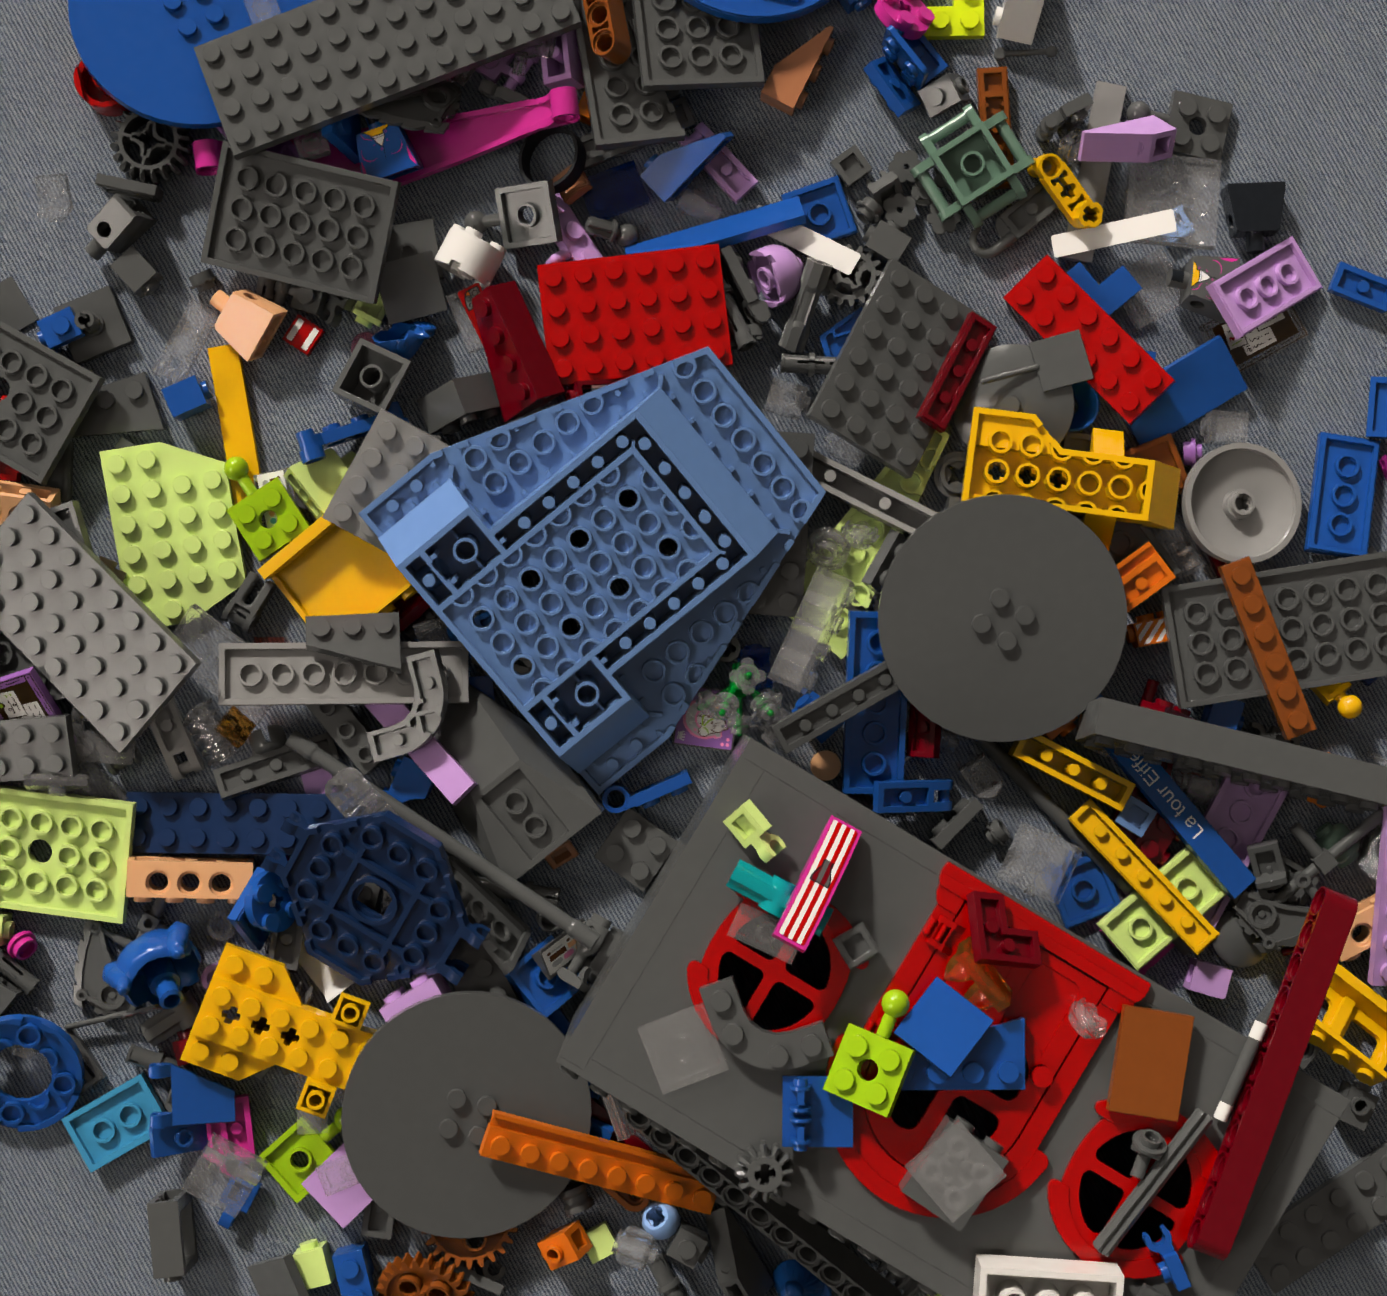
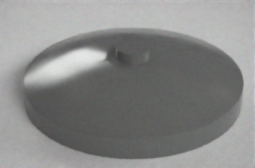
[953,344,1075,447]

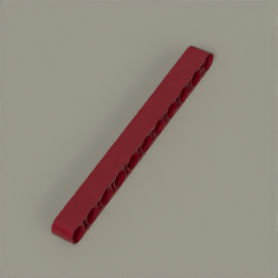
[1187,886,1358,1261]

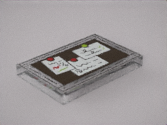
[1199,306,1309,373]

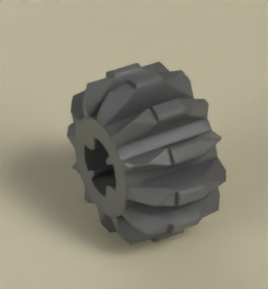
[734,1140,795,1202]

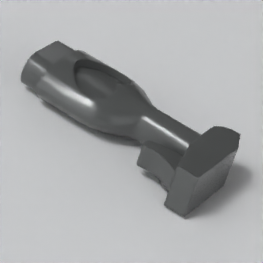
[556,913,612,994]

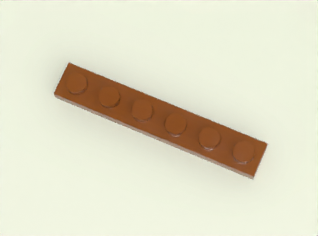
[1218,556,1317,740]

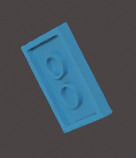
[61,1072,166,1173]

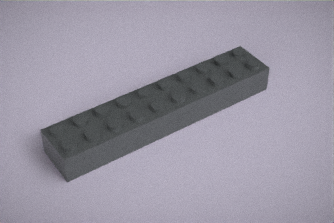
[1075,697,1387,814]

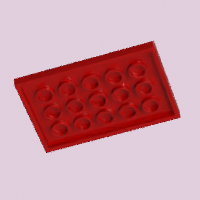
[537,243,733,387]

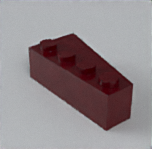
[471,280,565,422]

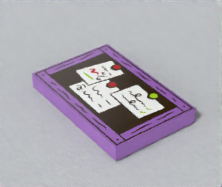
[0,667,79,746]

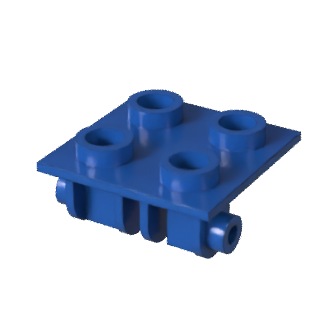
[782,1075,853,1151]

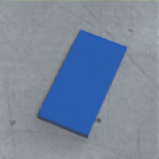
[1124,335,1248,445]
[1304,432,1381,558]

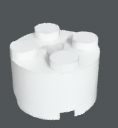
[434,224,507,289]

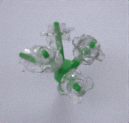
[695,657,783,737]

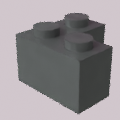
[417,372,501,436]

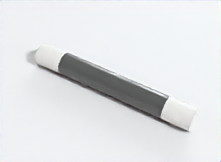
[1213,1020,1268,1123]

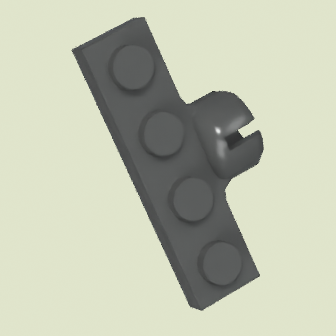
[212,725,340,801]

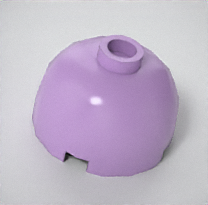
[747,244,804,308]

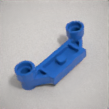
[295,401,410,465]

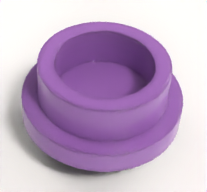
[1183,438,1203,467]

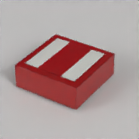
[282,314,325,357]

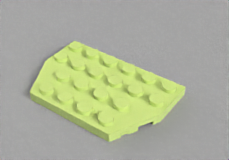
[99,442,247,626]

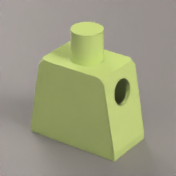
[283,448,356,520]

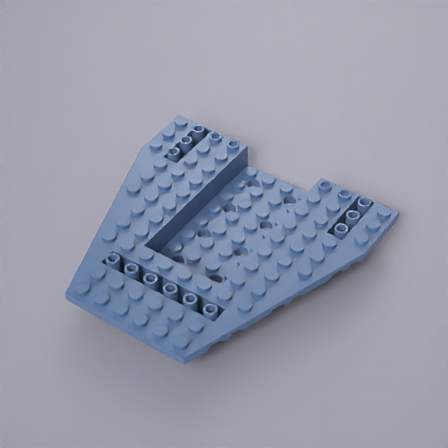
[358,346,826,795]

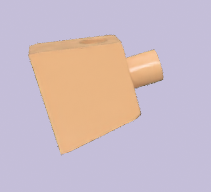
[210,289,288,362]

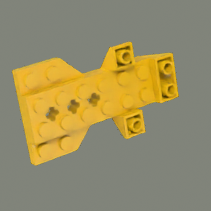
[961,407,1181,551]
[180,942,377,1119]

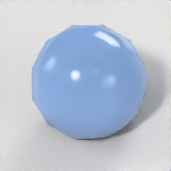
[642,1201,680,1240]

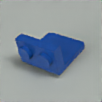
[882,25,948,90]

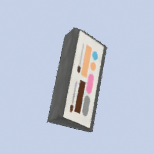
[531,918,586,980]

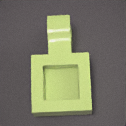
[723,799,786,863]

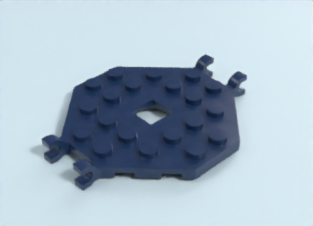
[260,810,491,986]

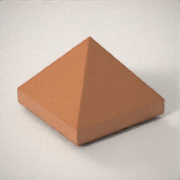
[545,839,579,870]

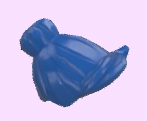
[372,322,437,360]
[772,1259,832,1296]

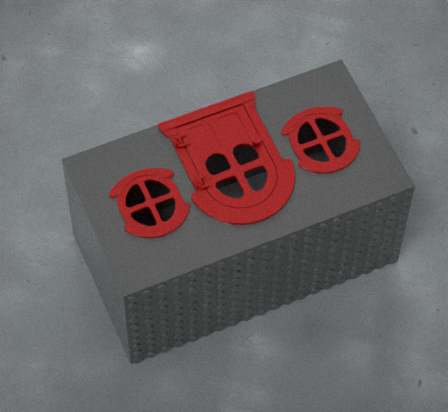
[556,734,1351,1296]

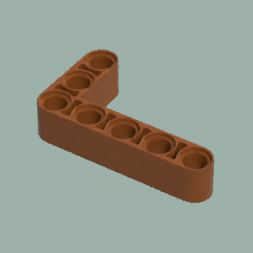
[583,0,631,65]

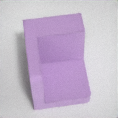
[1183,957,1233,999]

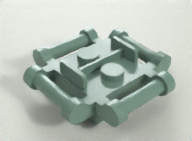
[910,104,1035,230]

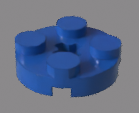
[244,871,295,933]

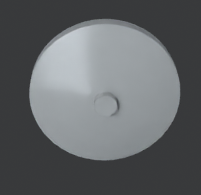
[1181,442,1302,564]

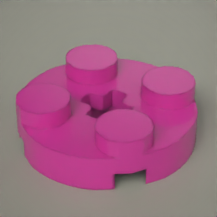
[874,0,935,40]

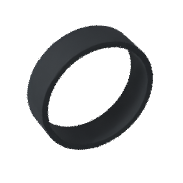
[518,126,586,194]

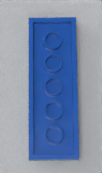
[841,610,907,794]

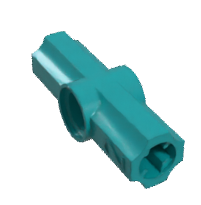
[726,859,834,937]

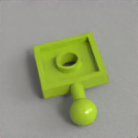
[224,456,310,562]
[823,989,916,1118]
[257,1107,342,1203]

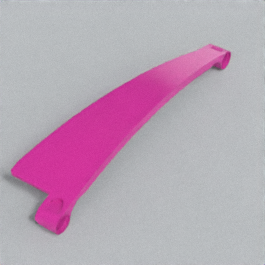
[192,86,580,186]

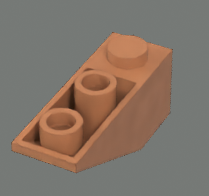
[760,26,836,116]

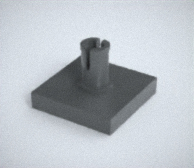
[53,285,134,365]

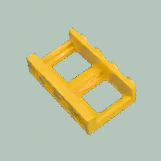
[1309,963,1387,1086]

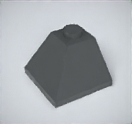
[332,338,413,415]

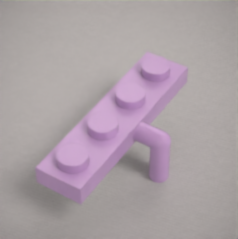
[544,193,603,264]

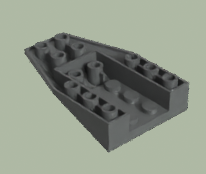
[435,684,605,880]

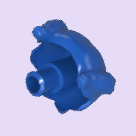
[102,921,201,1009]

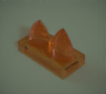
[944,937,1013,1013]

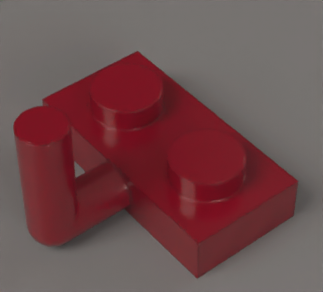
[1139,679,1199,721]

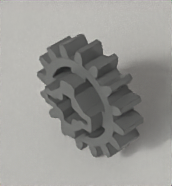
[821,244,882,312]

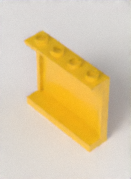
[257,514,417,623]

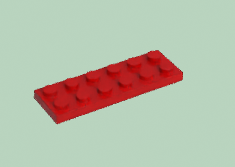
[1003,255,1175,426]

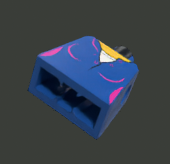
[356,117,424,180]

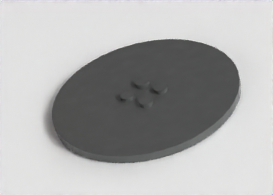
[878,494,1127,742]
[341,991,592,1238]

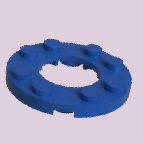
[0,1014,85,1132]

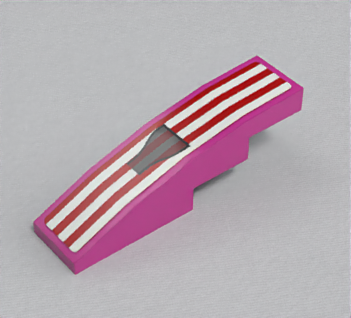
[771,815,862,953]

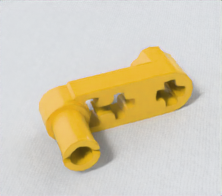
[1027,153,1104,229]

